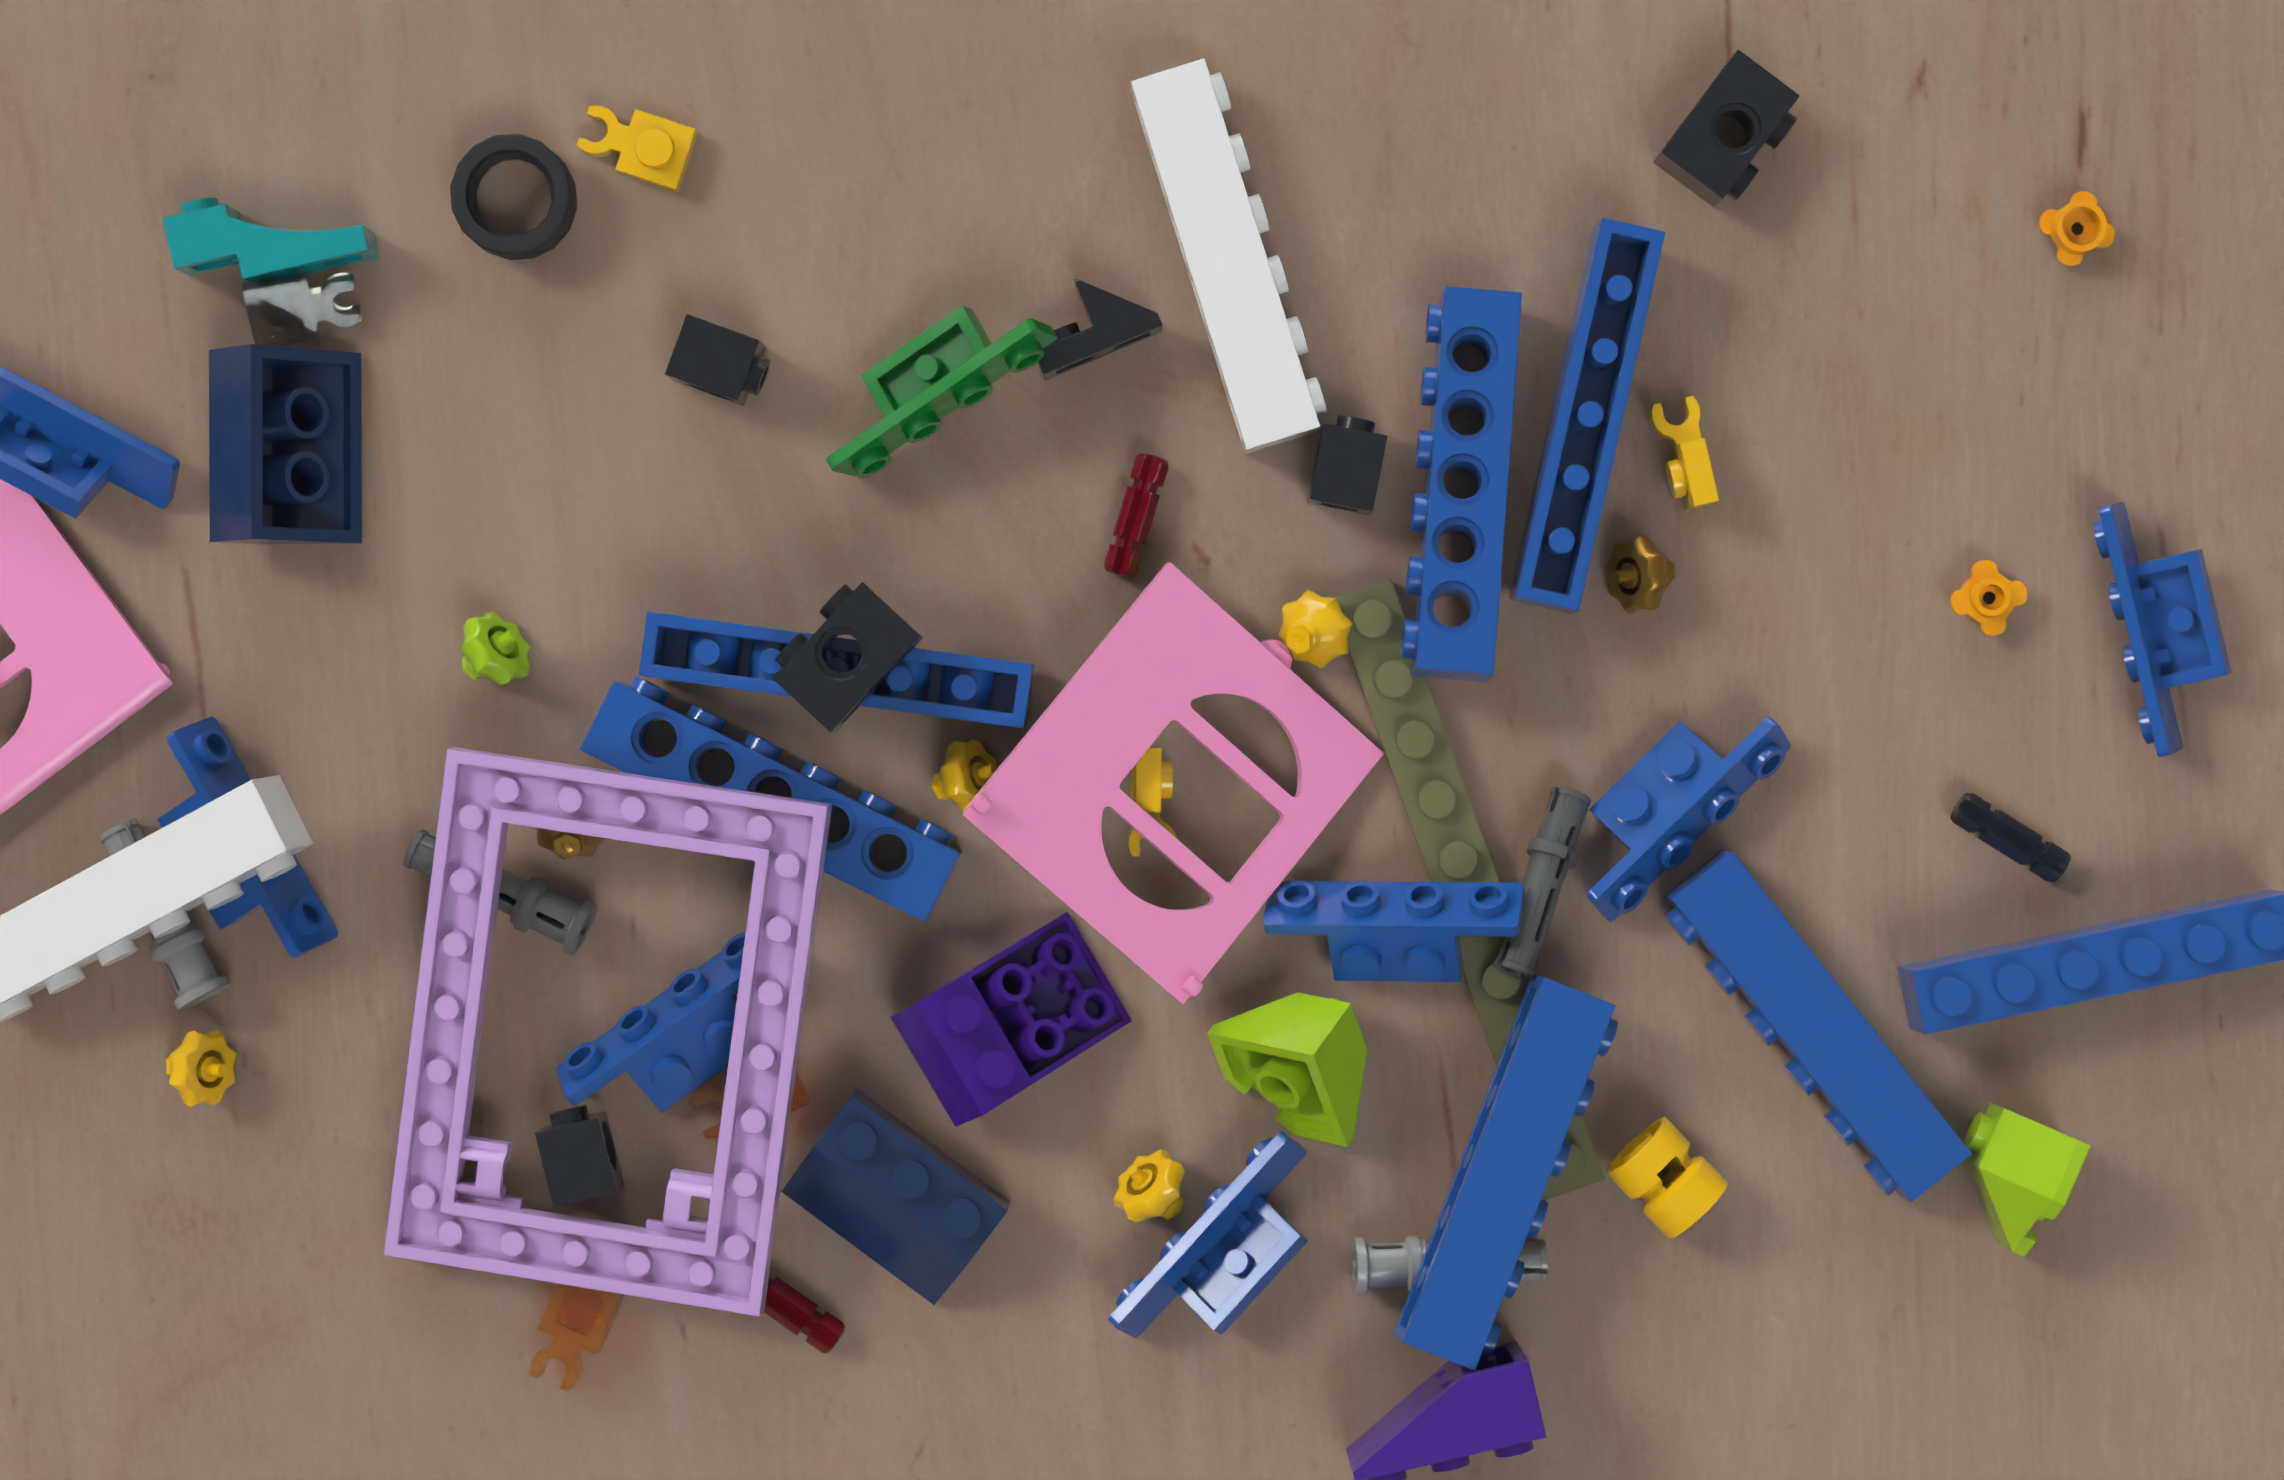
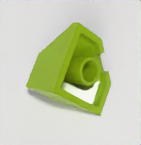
[1207,992,1368,1147]
[1964,1102,2091,1257]

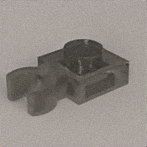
[242,271,362,346]

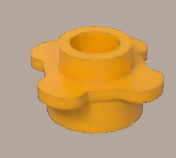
[2039,191,2115,267]
[1950,560,2027,636]

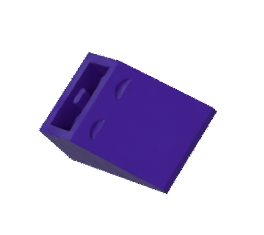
[891,912,1132,1127]
[1346,1341,1547,1480]

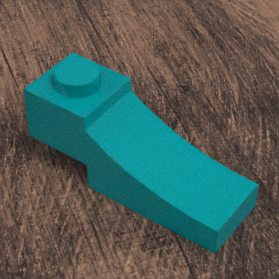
[162,198,380,286]

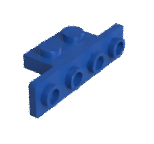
[0,366,180,519]
[2094,502,2232,757]
[157,717,338,958]
[1587,717,1791,922]
[1263,881,1525,982]
[556,932,746,1113]
[1108,1131,1308,1338]

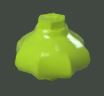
[461,611,532,685]

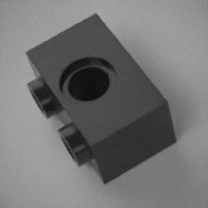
[1653,50,1800,208]
[772,582,924,733]

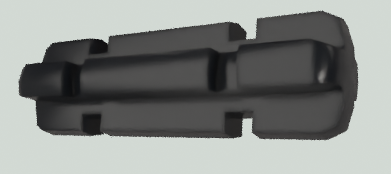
[1950,793,2071,882]

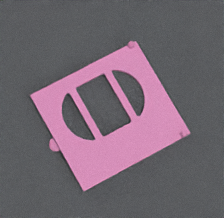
[0,479,174,815]
[962,562,1384,1004]

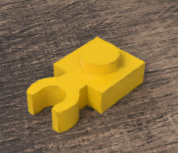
[576,105,698,193]

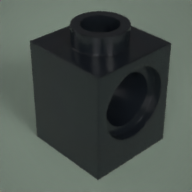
[665,314,770,406]
[1307,415,1388,515]
[535,1105,624,1208]

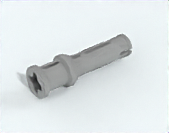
[99,818,230,1011]
[1351,1236,1548,1295]

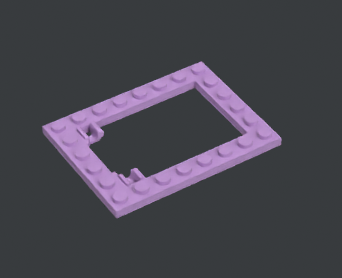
[384,747,832,1316]

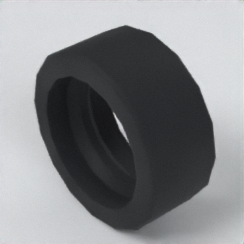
[450,134,577,260]

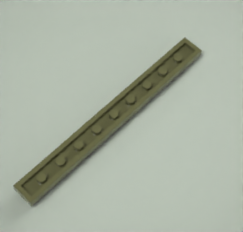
[1337,579,1605,1201]

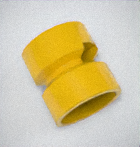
[1605,1117,1728,1239]

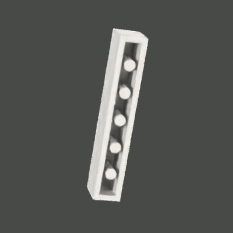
[1131,58,1327,454]
[0,775,313,1022]

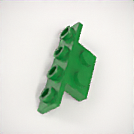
[826,305,1058,477]

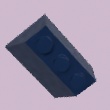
[209,344,362,544]
[781,1089,1010,1305]

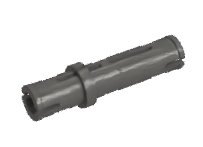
[1494,786,1591,980]

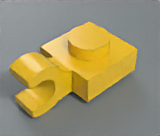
[1649,396,1719,510]
[1127,748,1176,857]

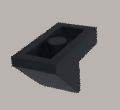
[1038,279,1163,381]

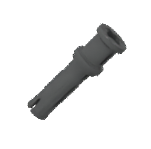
[403,829,598,956]

